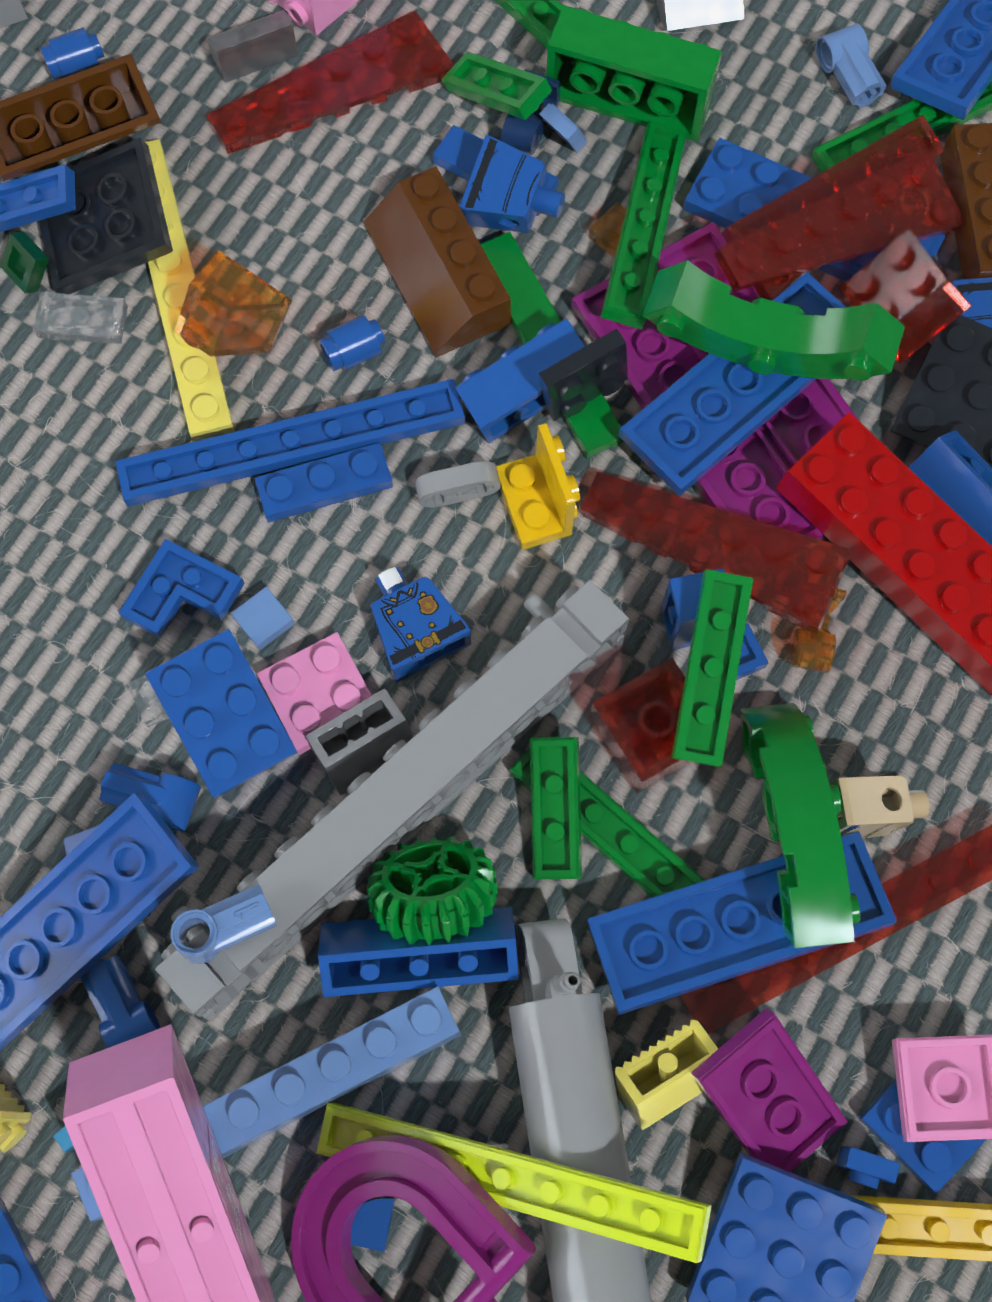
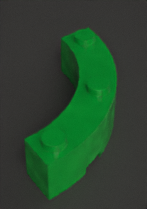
[642,260,905,381]
[740,703,860,949]

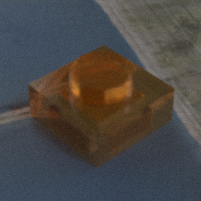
[588,202,626,258]

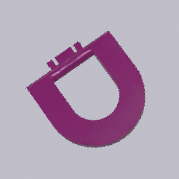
[291,1135,536,1302]

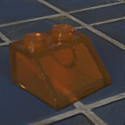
[174,250,293,357]

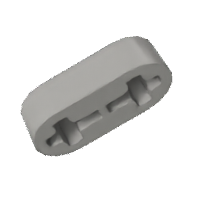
[415,461,500,508]

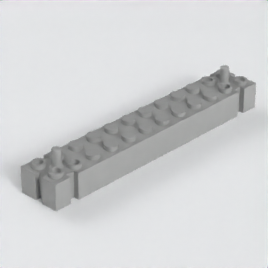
[155,580,629,1021]

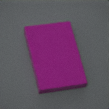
[691,1008,848,1172]

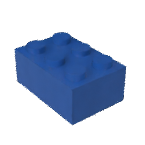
[145,629,298,798]

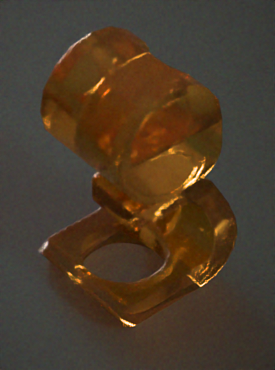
[791,583,847,673]

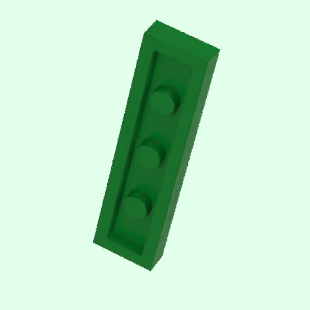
[671,569,753,767]

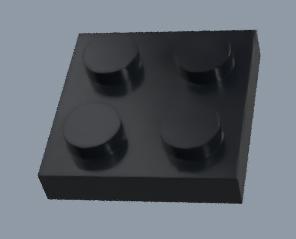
[539,329,628,422]

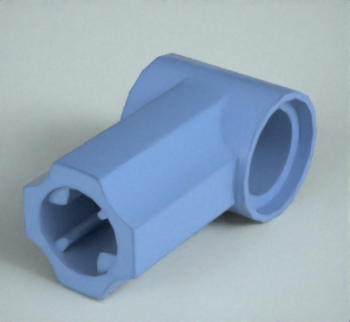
[815,24,886,108]
[170,884,277,964]

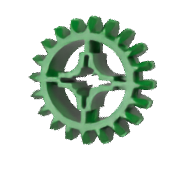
[367,835,498,946]

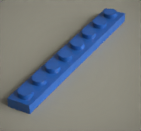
[115,379,465,507]

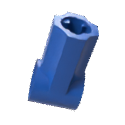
[99,762,201,831]
[80,955,161,1048]

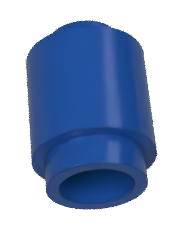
[40,27,105,80]
[319,315,385,372]

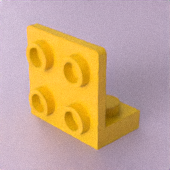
[496,423,580,550]

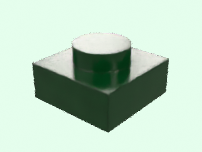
[0,231,49,294]

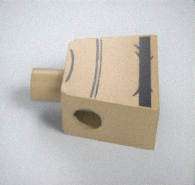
[830,775,930,839]

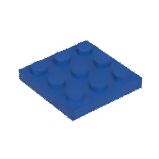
[685,1152,887,1302]

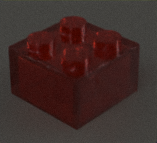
[839,228,971,364]
[590,657,692,794]

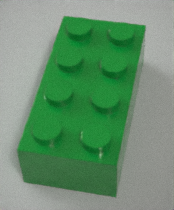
[546,5,722,142]

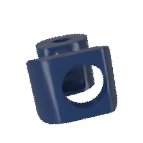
[501,69,561,155]

